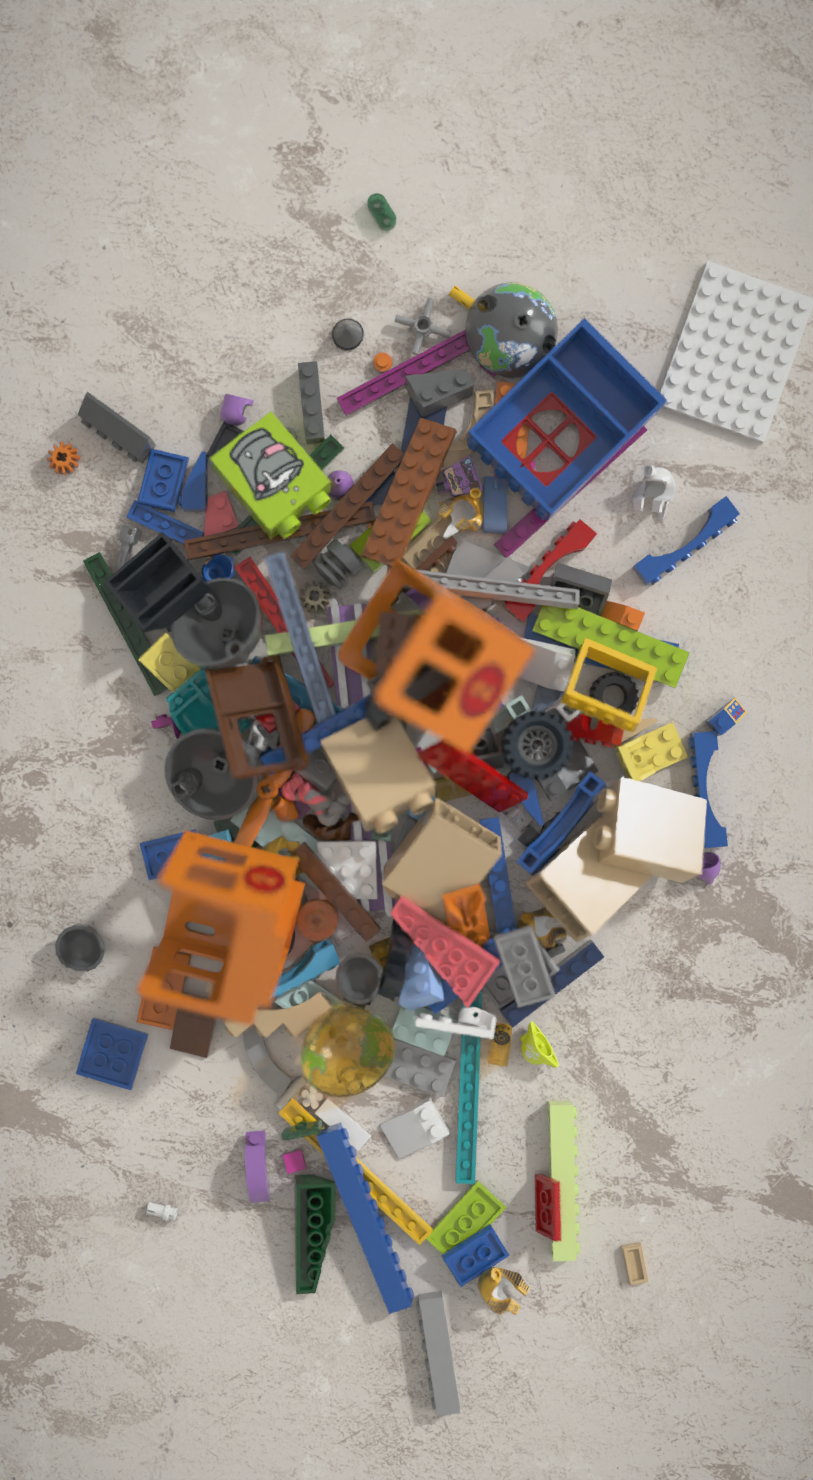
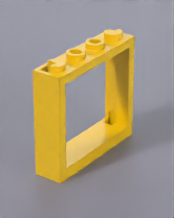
[560,638,657,733]

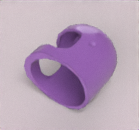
[220,394,254,426]

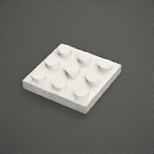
[317,840,378,899]

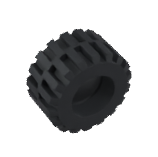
[588,672,639,715]

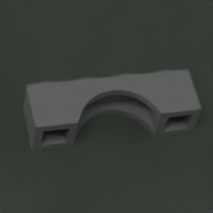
[298,361,325,444]

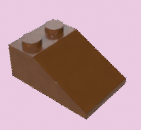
[170,992,217,1058]

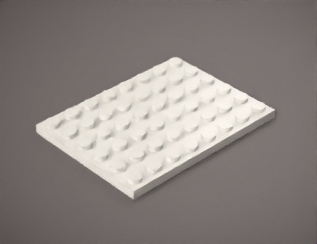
[660,261,813,443]

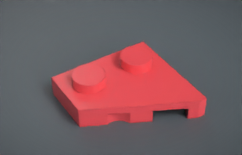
[204,491,239,536]

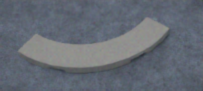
[243,1006,292,1095]

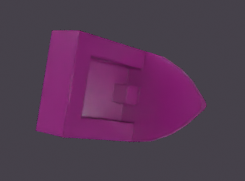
[151,714,180,739]

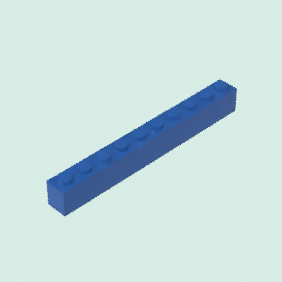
[317,1123,414,1314]

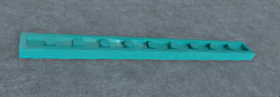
[456,990,483,1184]

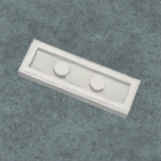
[315,1097,371,1151]

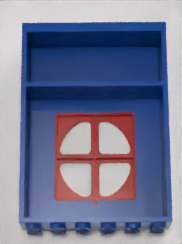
[466,318,667,522]

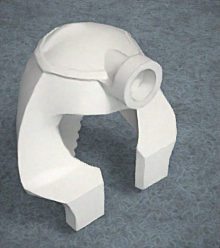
[632,465,676,520]

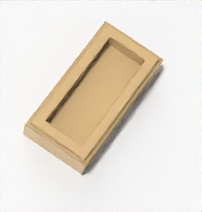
[622,1242,649,1286]

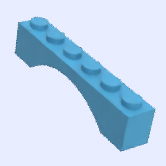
[273,937,340,998]

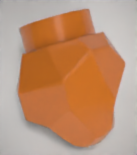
[271,796,299,822]

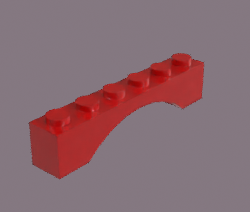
[504,519,597,623]

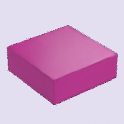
[283,1149,307,1174]

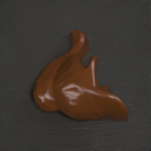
[303,812,359,841]

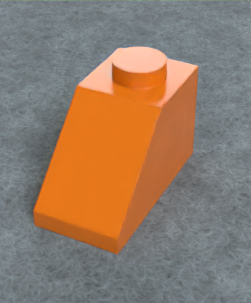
[601,601,645,631]

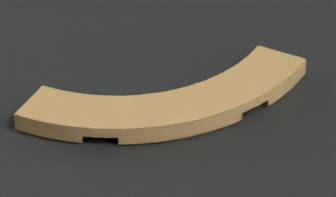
[440,389,494,472]

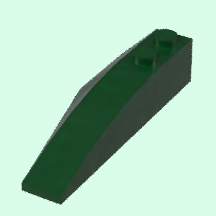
[294,1174,335,1294]

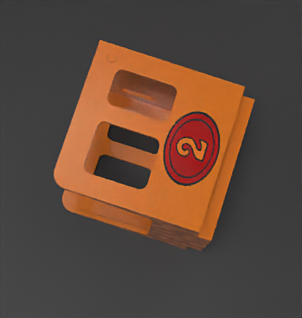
[338,558,535,753]
[137,830,305,1026]

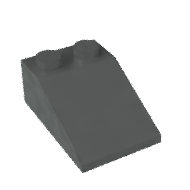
[537,739,598,801]

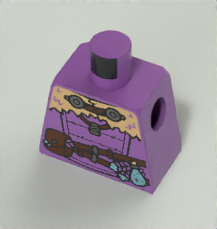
[435,456,483,498]

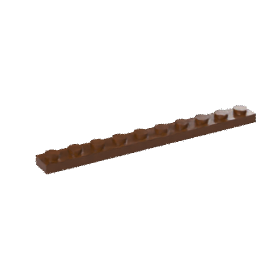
[184,501,376,561]

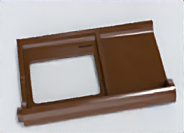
[205,655,309,779]

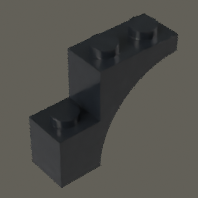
[380,919,411,997]

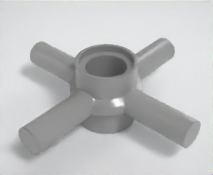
[394,298,451,355]

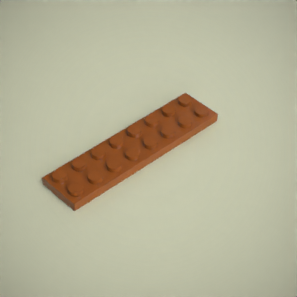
[361,418,457,567]

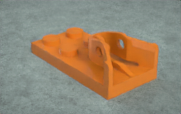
[442,884,490,948]

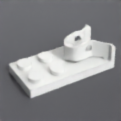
[414,1007,496,1039]

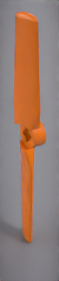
[225,708,316,864]

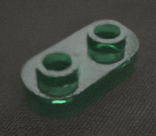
[367,193,396,231]

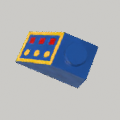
[705,697,747,736]

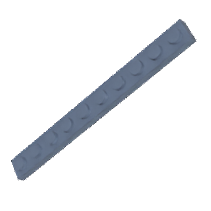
[264,551,335,724]

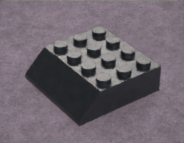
[105,532,212,632]

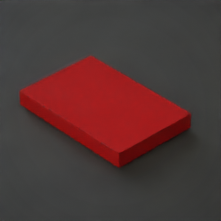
[535,1173,561,1242]

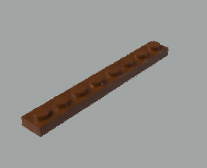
[290,443,405,570]

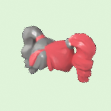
[281,772,350,826]

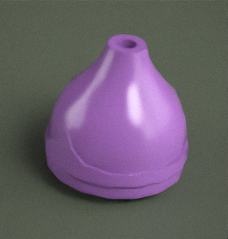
[327,470,354,499]
[697,852,721,884]

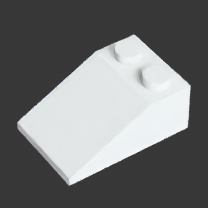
[518,638,575,692]
[380,1096,449,1159]

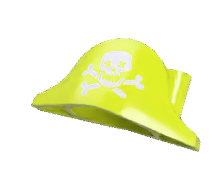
[520,1021,559,1068]

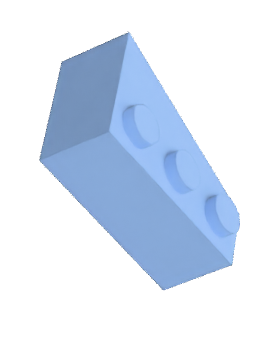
[398,943,444,1011]

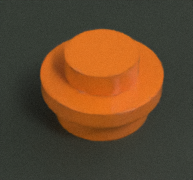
[373,352,392,372]

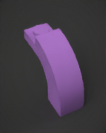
[245,1131,270,1203]

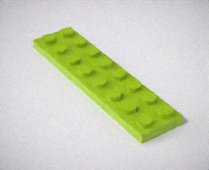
[532,605,690,689]

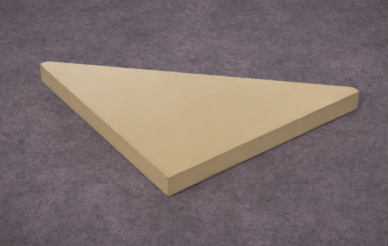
[402,516,452,573]

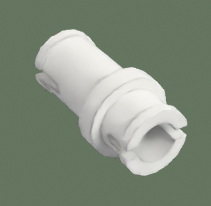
[146,1202,178,1221]

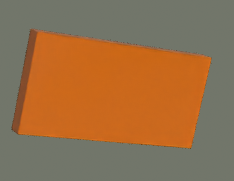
[136,946,191,1030]

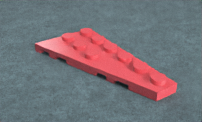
[390,896,500,1009]

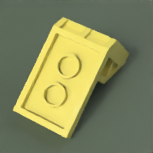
[613,722,688,782]

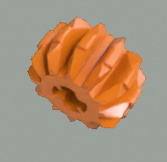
[47,442,80,475]

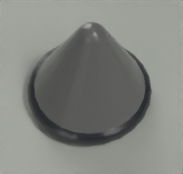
[332,318,364,350]

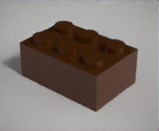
[375,613,424,676]

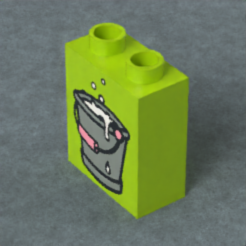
[210,411,331,539]

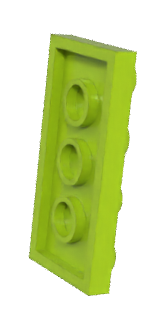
[426,1180,506,1254]

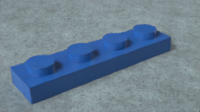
[126,500,204,544]

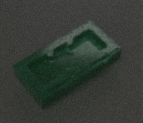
[281,1120,323,1141]

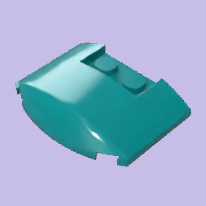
[166,668,252,735]

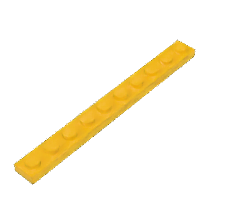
[278,1098,433,1245]

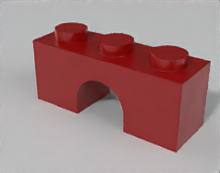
[565,714,624,748]

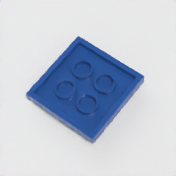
[76,1017,148,1090]

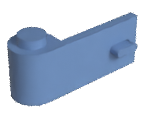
[480,476,507,533]

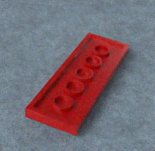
[418,739,528,813]

